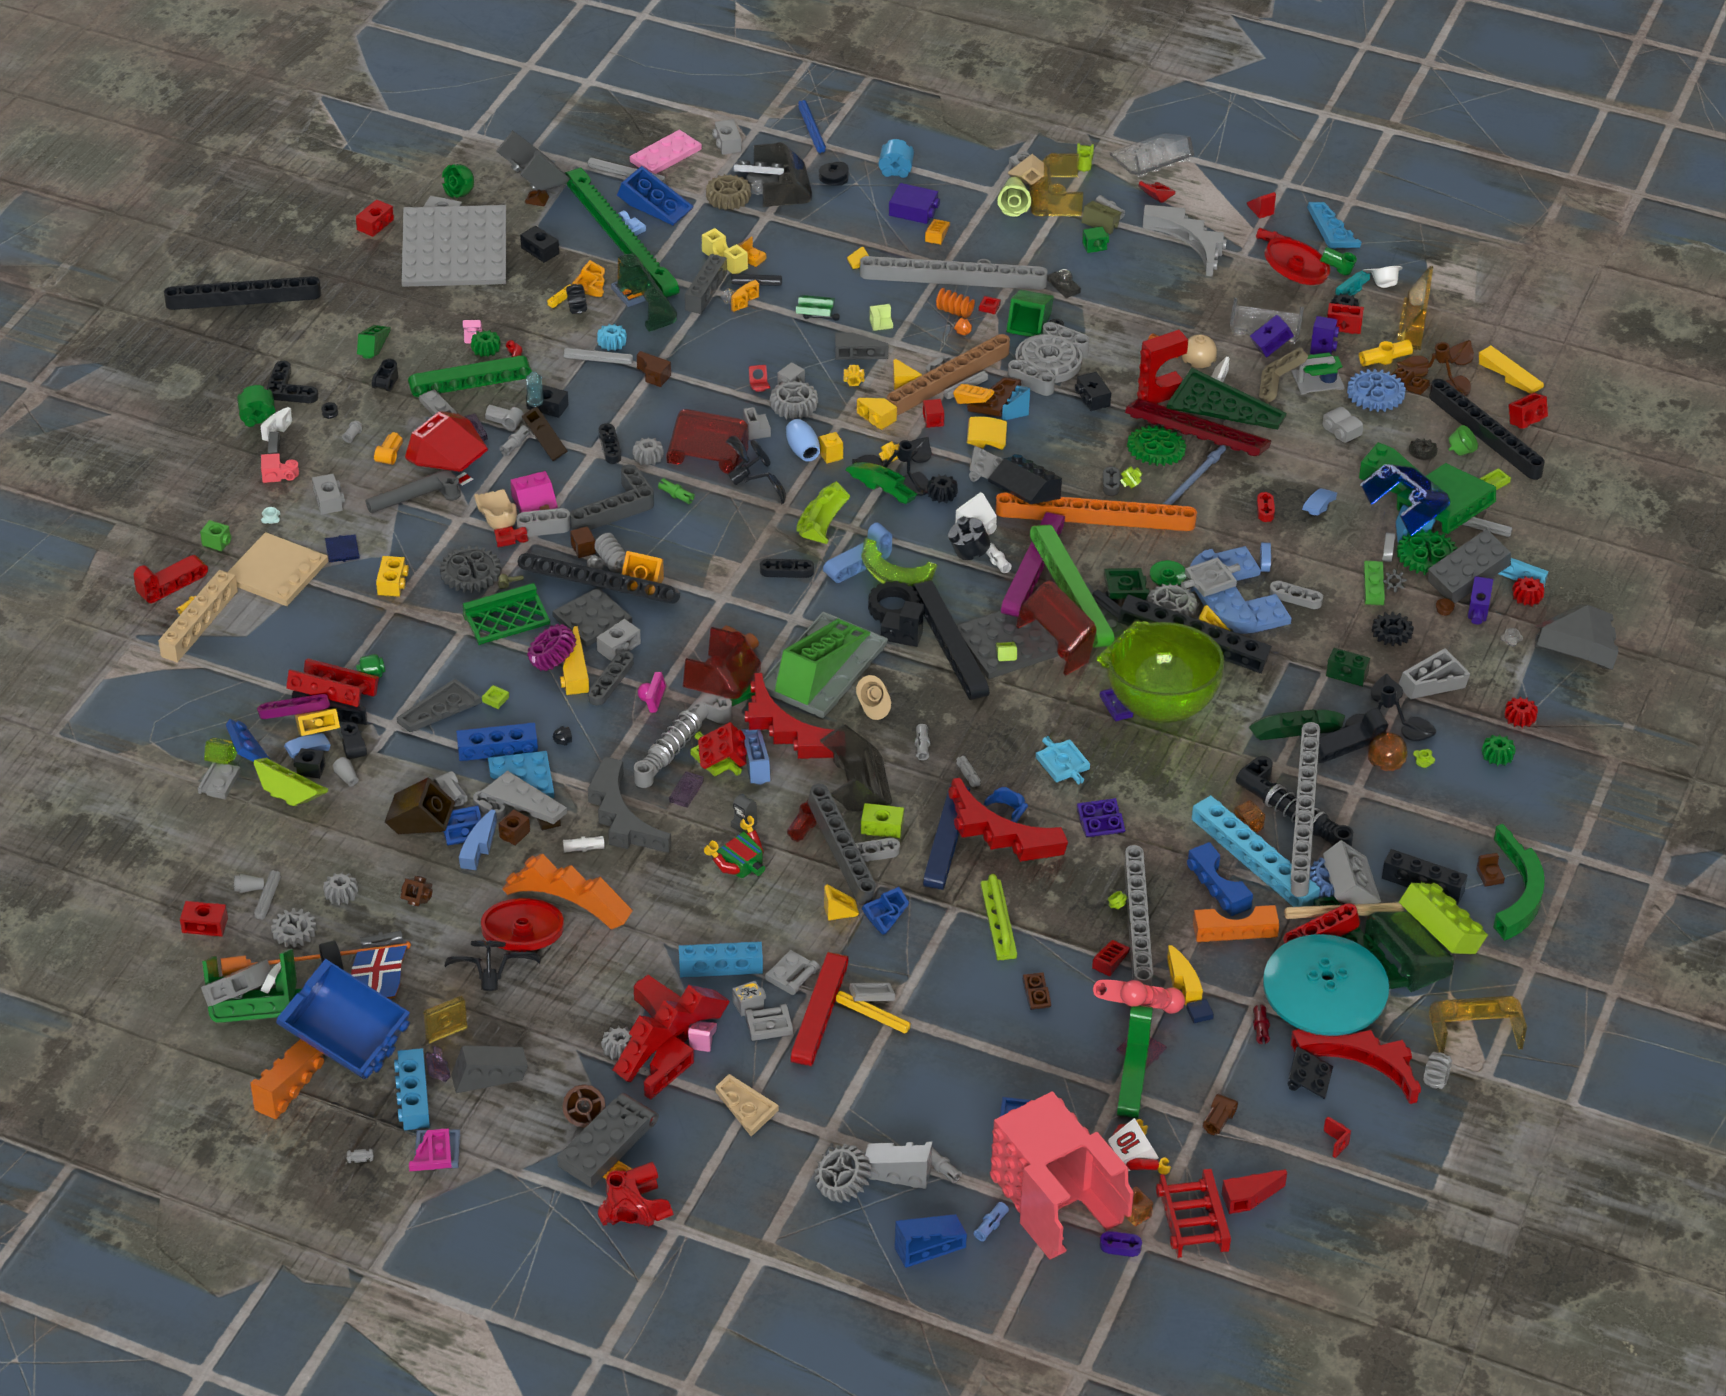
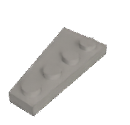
[481,771,567,824]

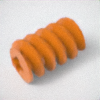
[936,288,975,318]

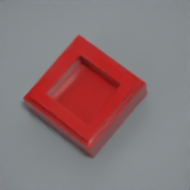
[979,296,1001,314]

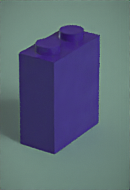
[889,183,940,224]

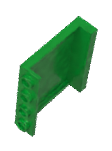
[1397,463,1496,534]

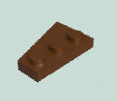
[967,377,1021,417]

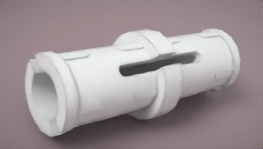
[986,543,1011,573]
[563,836,604,853]

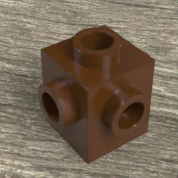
[400,876,433,906]

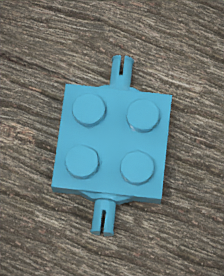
[1036,736,1090,785]

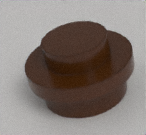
[1436,598,1455,616]

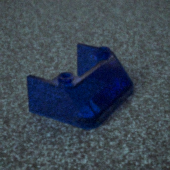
[1360,464,1451,536]

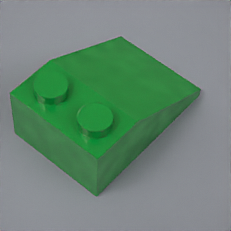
[1359,442,1424,494]

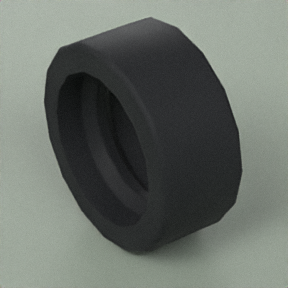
[319,940,344,970]

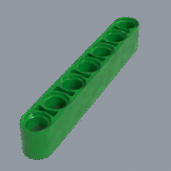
[408,356,532,397]

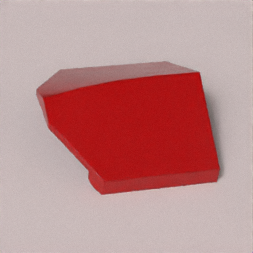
[1138,181,1176,203]

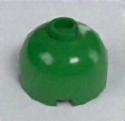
[442,164,474,198]

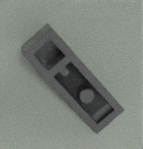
[835,332,889,360]

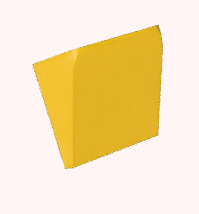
[847,247,869,269]

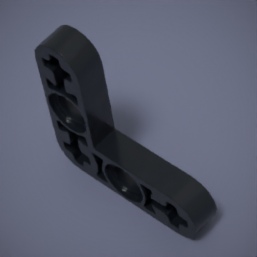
[267,361,318,403]

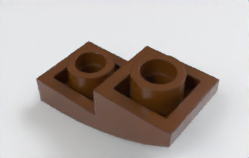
[1391,367,1430,395]
[1022,972,1051,1010]

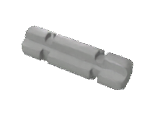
[956,756,981,788]

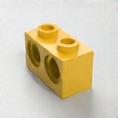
[376,556,409,597]

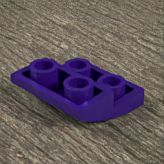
[1076,798,1125,838]

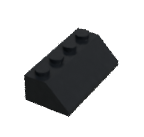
[988,454,1062,504]

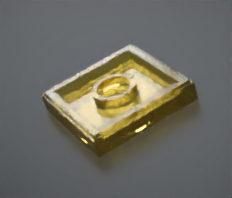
[423,996,467,1044]

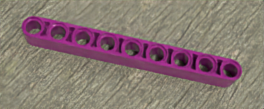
[1001,512,1065,618]

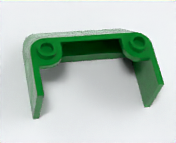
[202,949,297,1023]

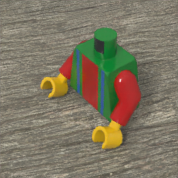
[704,816,765,878]

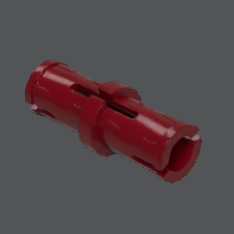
[1253,1005,1270,1044]

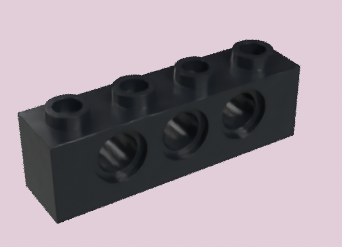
[1381,849,1468,905]

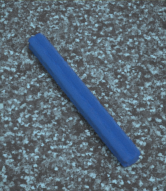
[798,100,826,153]

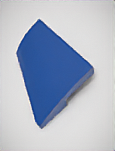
[862,887,909,935]

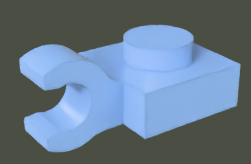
[618,210,646,236]

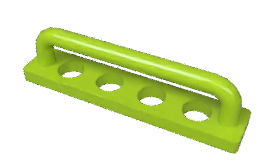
[981,874,1017,960]

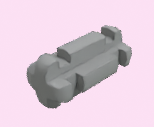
[347,1148,374,1163]

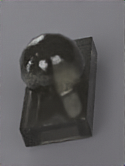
[1047,269,1081,298]

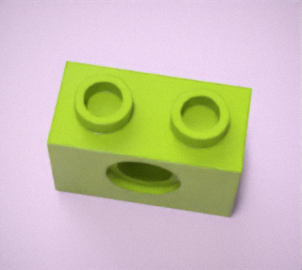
[861,803,904,839]

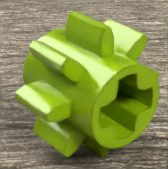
[1120,466,1142,489]

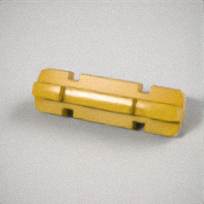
[547,284,571,308]

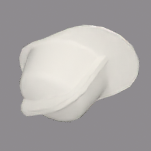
[1363,266,1402,288]

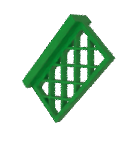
[463,583,550,645]

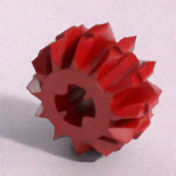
[1512,576,1545,607]
[1504,697,1538,729]

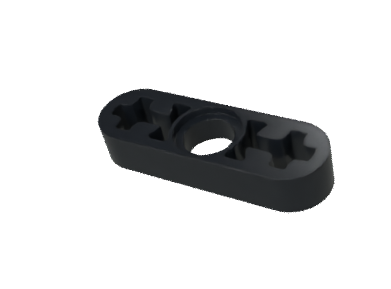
[598,423,621,464]
[760,559,814,578]

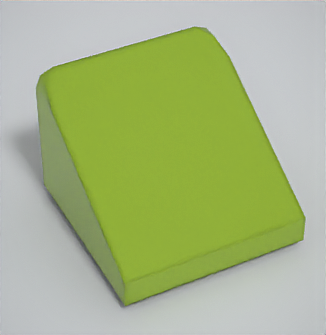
[995,642,1017,661]

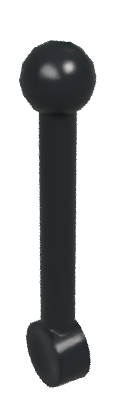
[803,314,840,321]

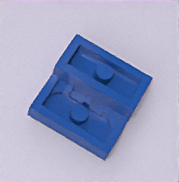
[443,806,481,846]

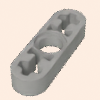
[1269,581,1323,609]
[855,838,900,862]

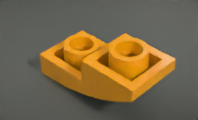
[731,280,759,312]

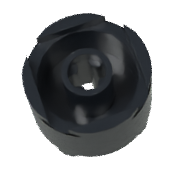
[948,516,991,560]

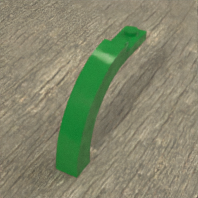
[1493,824,1545,941]

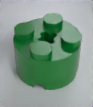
[237,385,276,427]

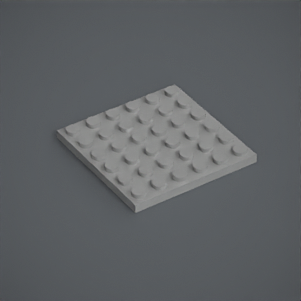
[402,205,506,287]

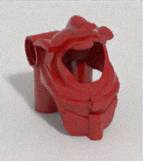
[598,1162,674,1227]

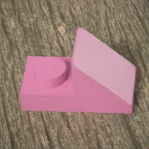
[463,320,482,343]
[688,1021,717,1052]

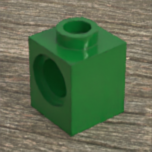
[1082,226,1109,253]

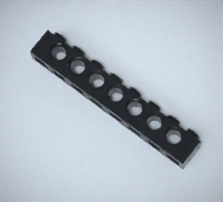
[1118,595,1272,674]

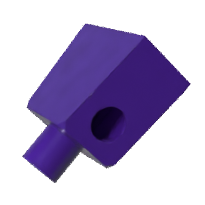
[1468,576,1493,625]

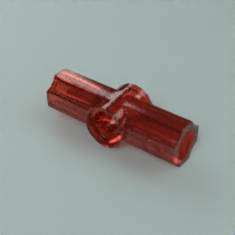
[787,800,817,842]

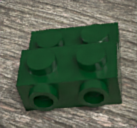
[1104,568,1149,601]

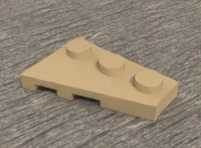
[715,1074,779,1136]

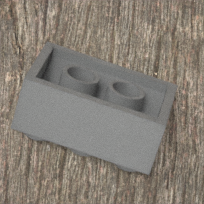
[1323,840,1381,904]

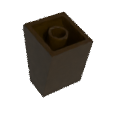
[385,777,455,834]

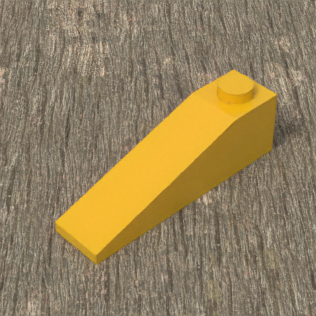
[560,626,589,695]

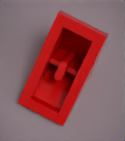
[1246,192,1276,219]

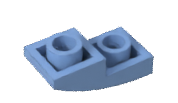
[1302,488,1337,515]
[284,733,331,758]

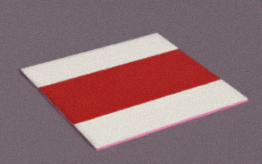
[457,472,473,486]

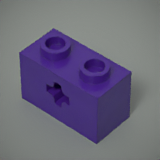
[1250,315,1294,358]
[1310,316,1340,355]

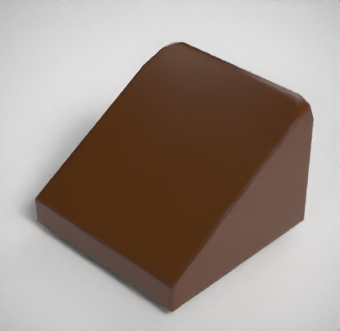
[525,189,549,206]

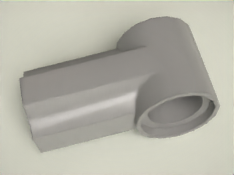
[485,404,524,431]
[433,771,468,808]

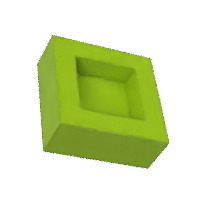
[482,685,509,709]

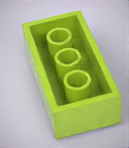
[1399,882,1488,954]

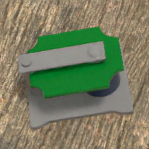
[1291,353,1345,395]

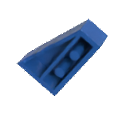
[895,1214,967,1268]

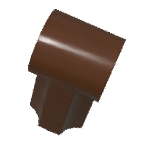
[1203,1094,1238,1135]

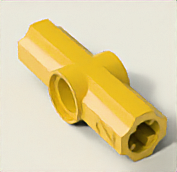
[1359,339,1413,367]

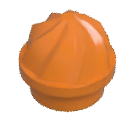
[954,317,972,335]

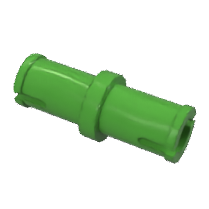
[658,478,695,504]

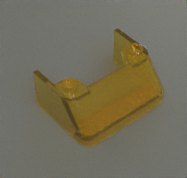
[1028,153,1083,216]
[1429,996,1527,1053]

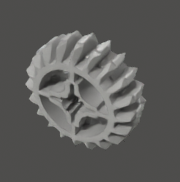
[770,380,818,420]
[1146,583,1197,617]
[814,1143,872,1203]

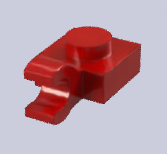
[494,526,528,547]

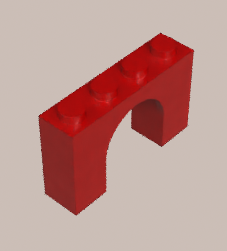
[1137,330,1188,404]

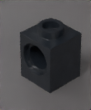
[293,748,325,779]

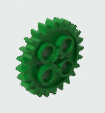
[1127,426,1186,466]
[1397,529,1458,575]

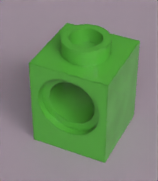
[200,520,231,551]

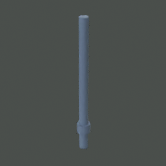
[1163,445,1226,505]

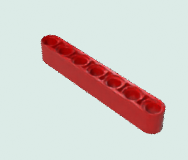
[791,952,849,1067]

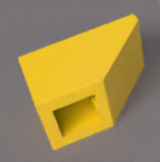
[857,398,897,430]

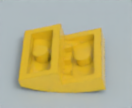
[967,417,1007,450]

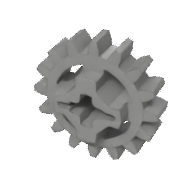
[271,908,317,948]

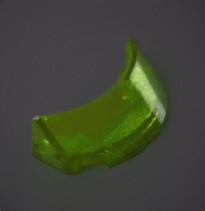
[861,538,937,586]

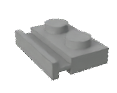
[198,761,241,799]

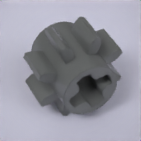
[1383,569,1408,592]

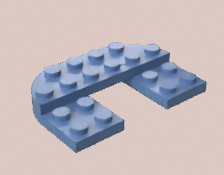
[1190,546,1292,634]

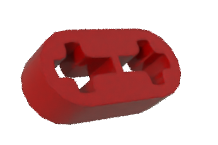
[1256,492,1275,522]

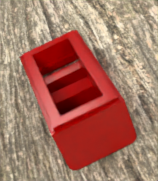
[1092,940,1130,976]

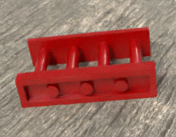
[286,658,379,707]
[1156,1169,1231,1258]

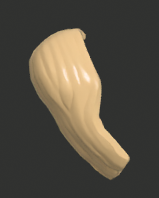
[474,489,517,529]

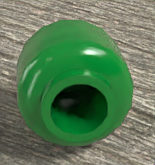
[356,654,386,678]

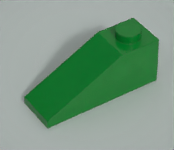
[357,325,391,359]

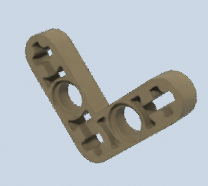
[1259,348,1308,404]

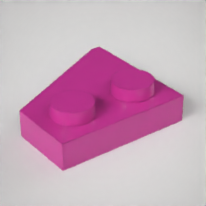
[409,1128,452,1172]

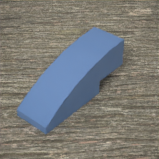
[459,810,497,870]

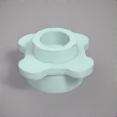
[261,507,280,524]

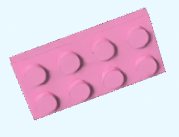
[630,129,702,174]

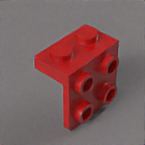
[698,722,747,769]

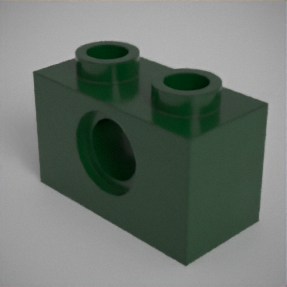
[1326,648,1371,687]

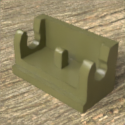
[1081,201,1122,234]

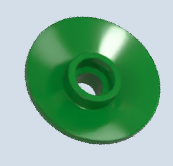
[1150,560,1187,586]

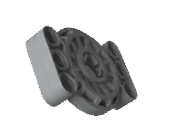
[1008,322,1089,396]

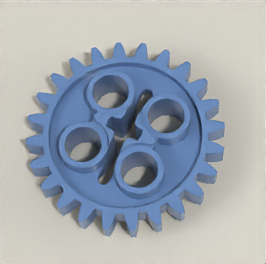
[1347,369,1406,412]

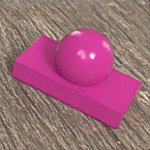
[638,672,666,713]

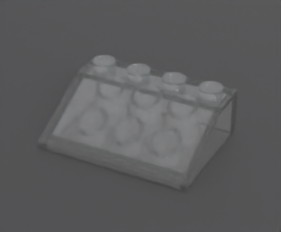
[1109,133,1195,177]

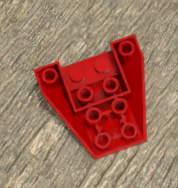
[405,411,488,472]

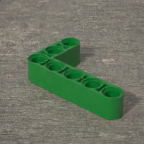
[1117,1005,1153,1118]

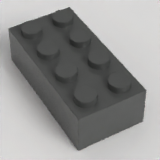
[1428,529,1511,604]

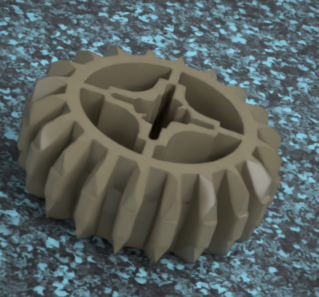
[706,174,751,211]

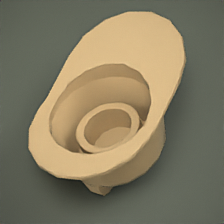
[856,675,891,720]

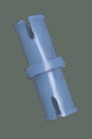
[973,1202,1009,1241]

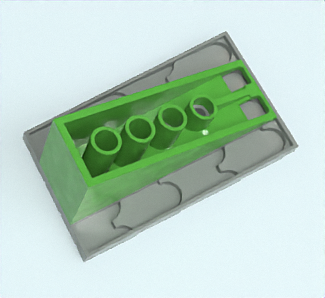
[763,611,888,718]

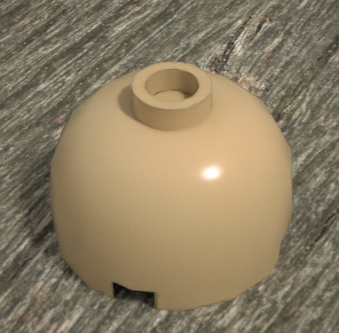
[1182,335,1217,368]

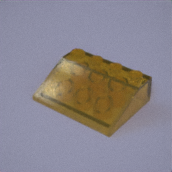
[1397,266,1433,350]

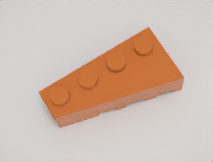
[250,1039,324,1120]

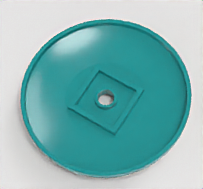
[1263,934,1389,1036]

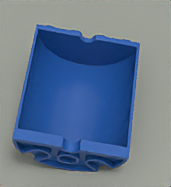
[276,959,410,1079]

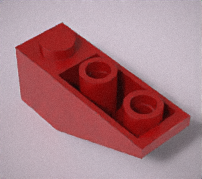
[1221,1169,1287,1214]

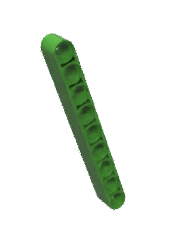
[1030,524,1114,648]

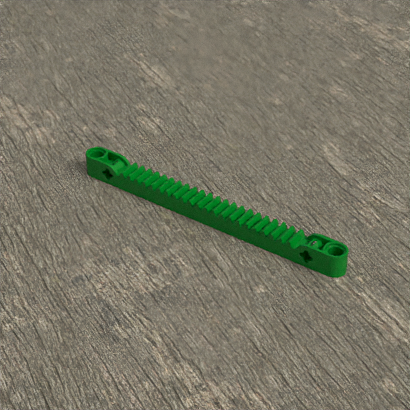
[565,167,680,299]

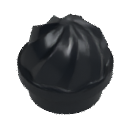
[553,726,572,746]

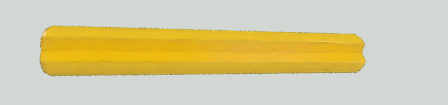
[836,991,911,1033]

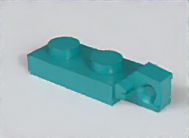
[1335,270,1370,296]

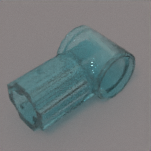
[526,372,543,407]

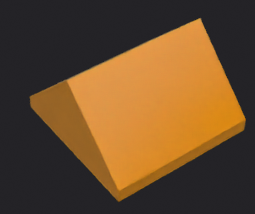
[622,551,664,595]

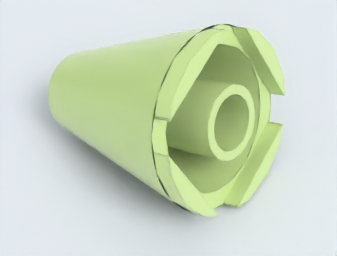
[997,177,1031,216]

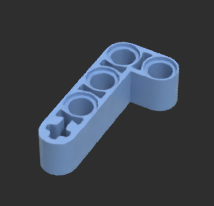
[823,522,892,583]

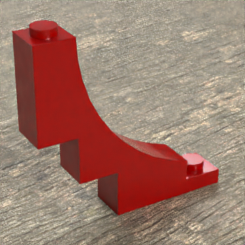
[634,975,694,1100]

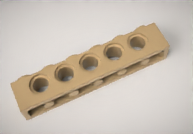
[158,570,238,663]

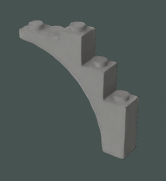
[1143,205,1227,277]

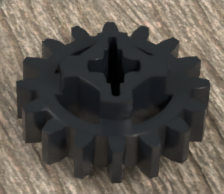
[1372,612,1414,646]

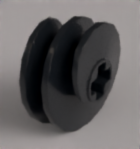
[819,162,849,185]

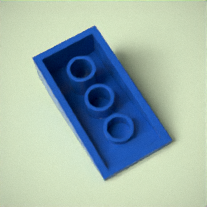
[617,166,694,225]

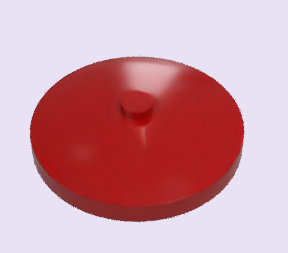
[1264,238,1330,285]
[481,898,564,951]

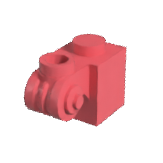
[261,453,299,483]

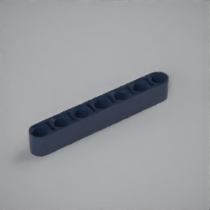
[923,784,970,890]

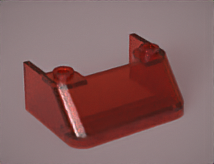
[1016,580,1096,676]
[683,627,761,699]

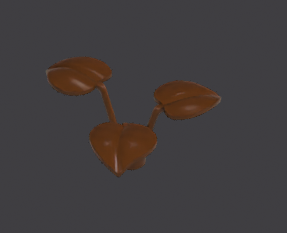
[1397,340,1474,396]

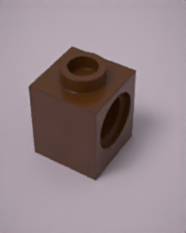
[570,526,596,559]
[498,809,530,846]

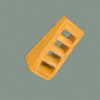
[925,219,950,245]
[953,384,994,404]

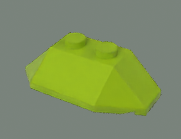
[253,758,328,806]

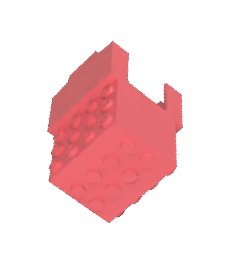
[990,1091,1134,1260]

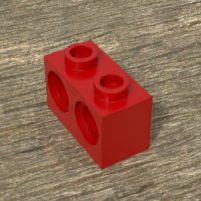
[1509,393,1548,428]

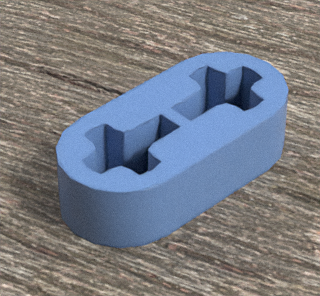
[1260,542,1271,572]

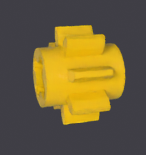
[843,365,864,386]
[879,441,899,462]

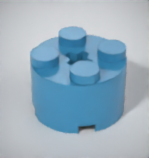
[879,139,914,178]

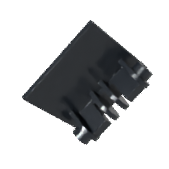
[1288,1046,1333,1099]

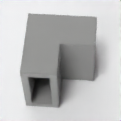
[743,407,771,440]

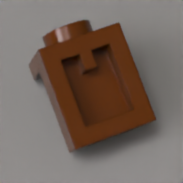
[1476,853,1505,887]

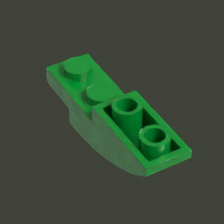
[845,462,917,504]

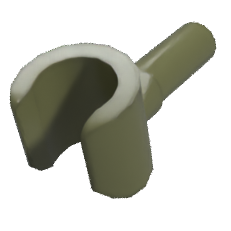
[498,574,524,589]

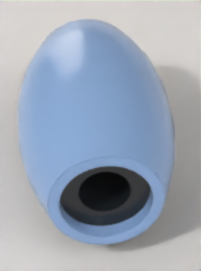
[786,419,820,461]

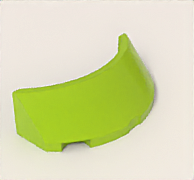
[796,481,850,544]

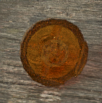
[1368,732,1408,771]

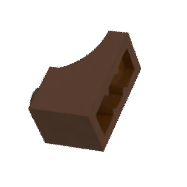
[637,351,671,387]

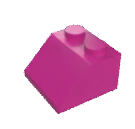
[511,471,558,513]

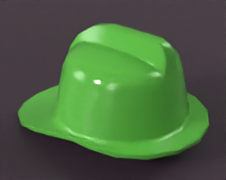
[1448,425,1478,456]

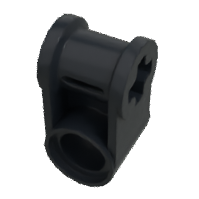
[371,359,399,392]
[341,722,367,760]

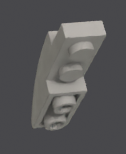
[201,959,271,1007]

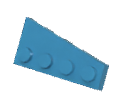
[1307,202,1362,249]

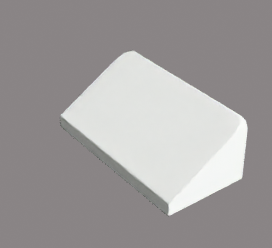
[1211,356,1230,382]

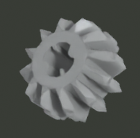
[633,437,664,467]
[323,871,358,906]
[601,1025,632,1060]
[1423,1052,1452,1089]

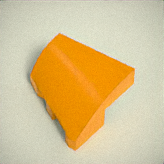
[572,260,605,297]

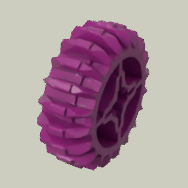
[527,624,576,671]

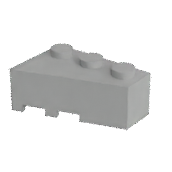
[1399,648,1470,699]
[865,1142,932,1189]

